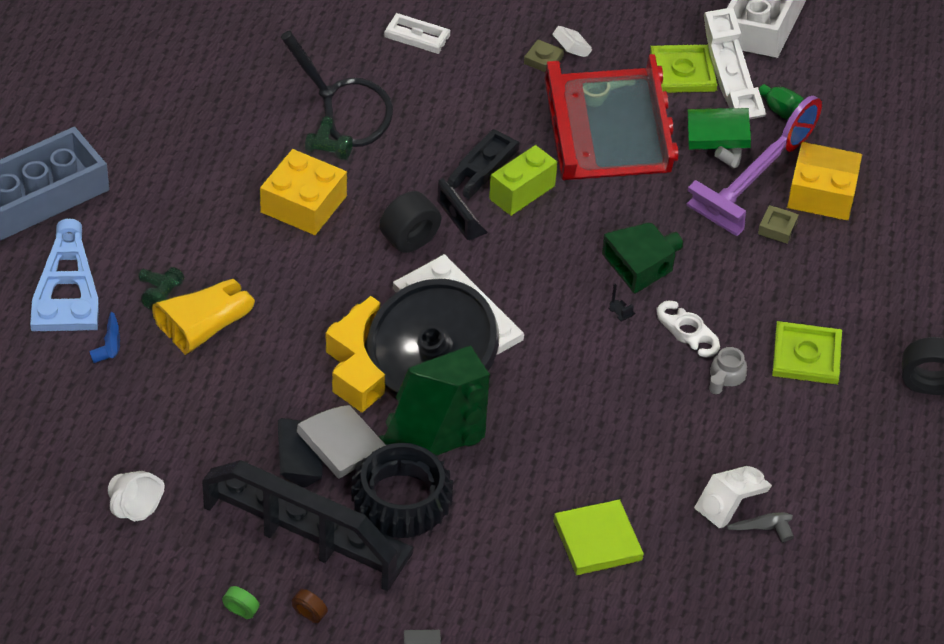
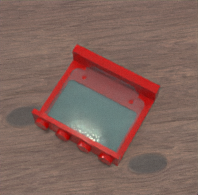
[544,54,678,180]

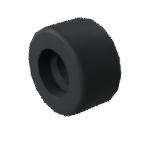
[379,191,442,253]

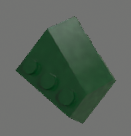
[379,345,490,456]

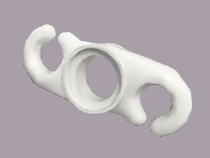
[656,301,720,358]

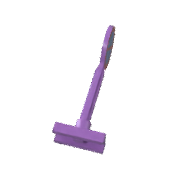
[687,95,822,236]

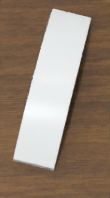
[704,7,766,119]

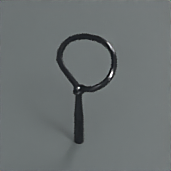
[281,31,393,147]

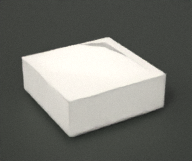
[553,26,592,57]

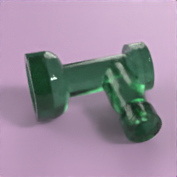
[305,116,353,161]
[139,267,185,310]

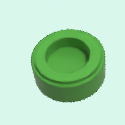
[222,586,260,619]

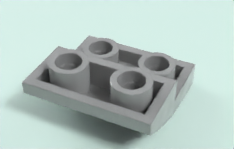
[297,405,386,479]

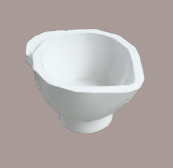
[108,471,165,521]

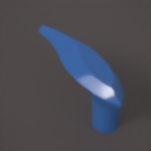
[90,312,120,363]

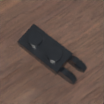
[447,129,519,199]

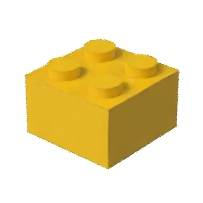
[260,149,347,235]

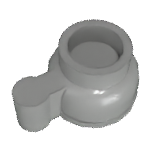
[709,347,747,394]

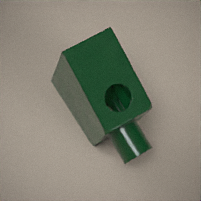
[602,223,683,294]

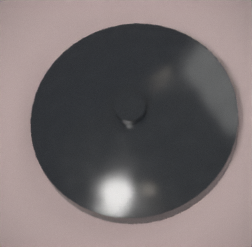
[367,279,499,395]

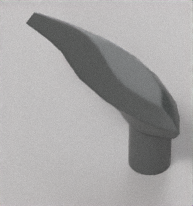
[727,512,794,542]

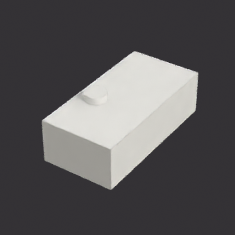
[727,0,806,58]

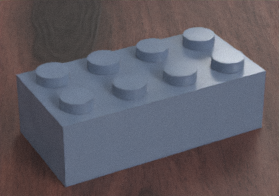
[0,126,109,241]

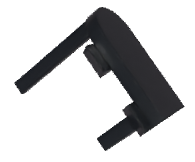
[608,283,636,322]

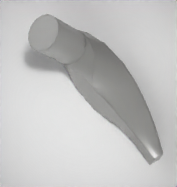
[715,146,742,168]

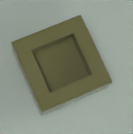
[524,40,564,72]
[758,205,799,244]

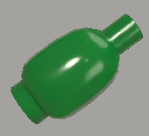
[759,84,804,120]

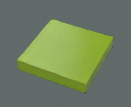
[650,45,717,93]
[772,321,842,385]
[553,499,644,575]

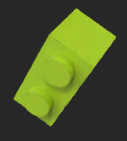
[489,145,558,216]

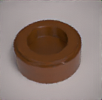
[291,589,328,623]

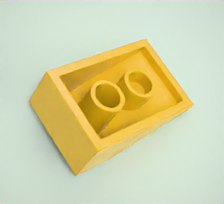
[787,142,862,221]

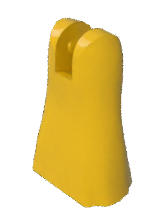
[152,279,255,355]

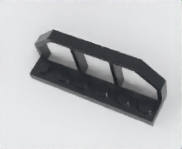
[202,460,413,591]

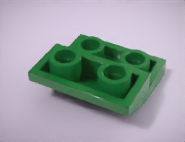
[688,108,751,150]

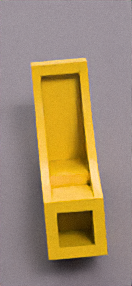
[326,296,385,413]

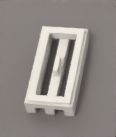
[384,13,450,54]

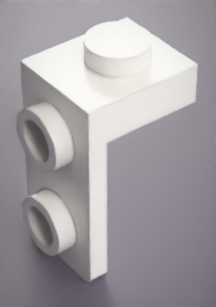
[694,466,772,528]

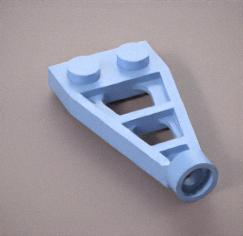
[30,219,99,331]

